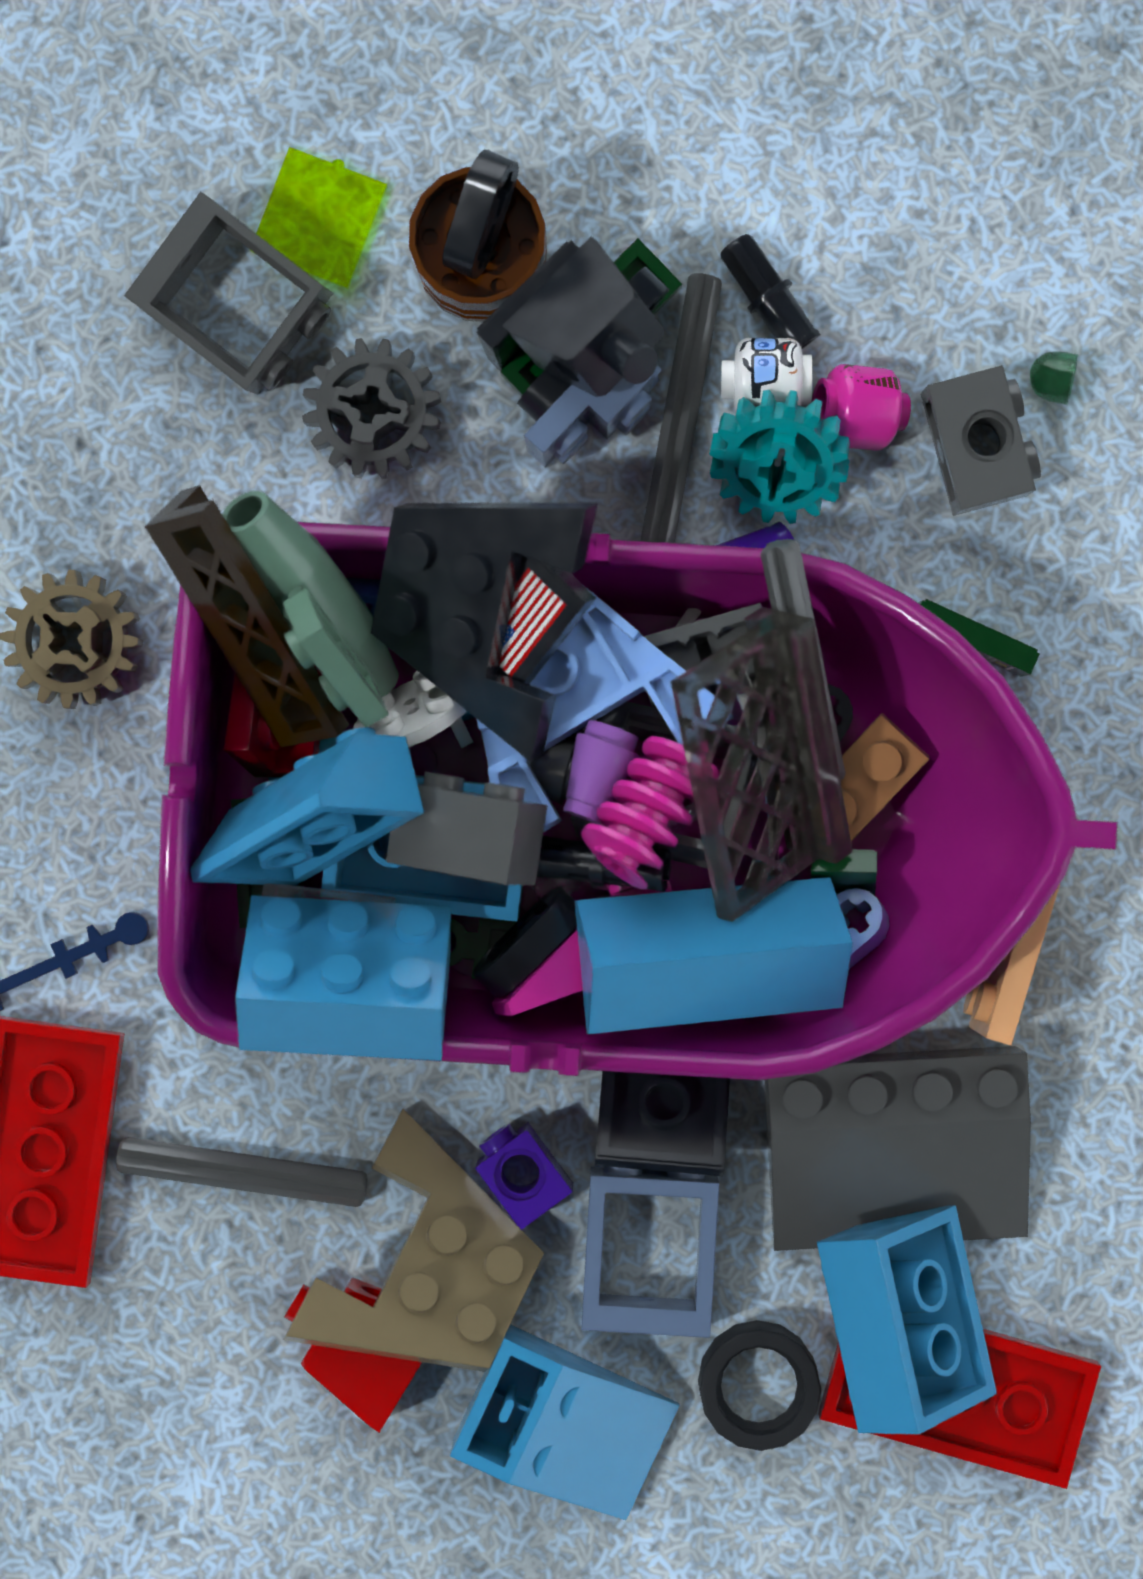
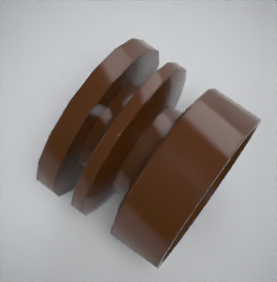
[409,167,547,322]

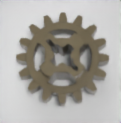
[0,570,143,709]

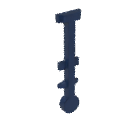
[0,912,149,1011]

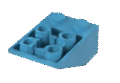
[450,1324,680,1520]

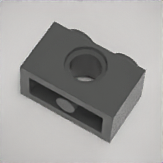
[920,365,1041,516]

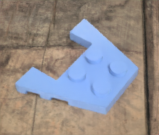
[477,588,733,832]

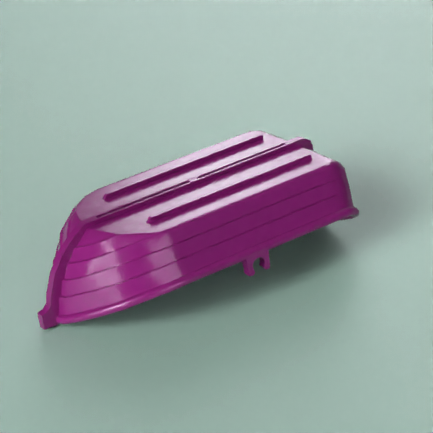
[157,521,1117,1080]

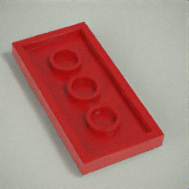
[0,1016,125,1288]
[818,1329,1101,1489]

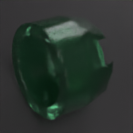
[1030,351,1079,405]

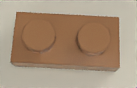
[793,712,930,849]

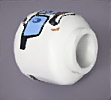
[721,338,812,413]

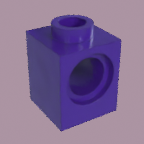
[475,1122,573,1230]

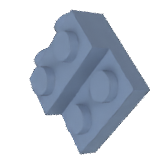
[524,364,662,468]

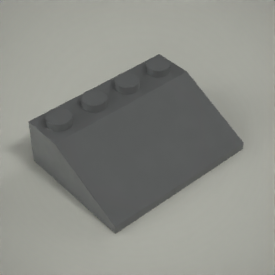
[764,1046,1031,1251]

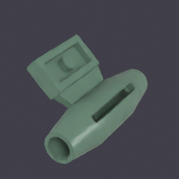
[222,491,399,727]

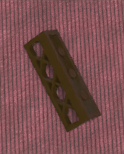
[145,485,349,747]

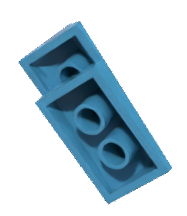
[575,877,853,1034]

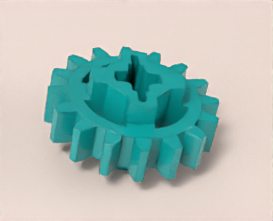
[709,390,850,524]

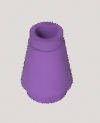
[563,720,639,824]

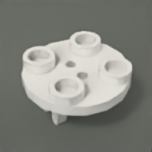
[353,671,474,772]

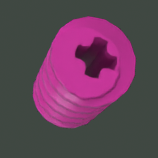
[581,736,722,889]

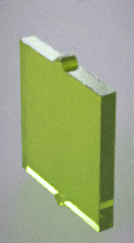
[250,147,387,289]

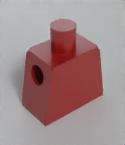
[284,1278,422,1433]

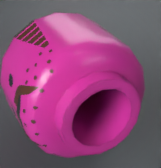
[812,364,911,451]

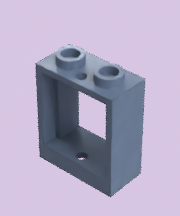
[581,1166,719,1338]

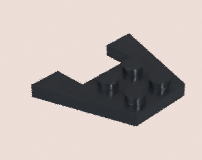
[371,503,598,762]

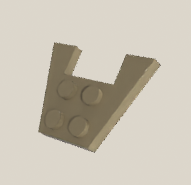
[283,1109,544,1372]

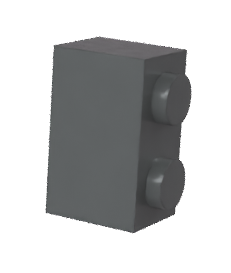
[386,772,547,885]

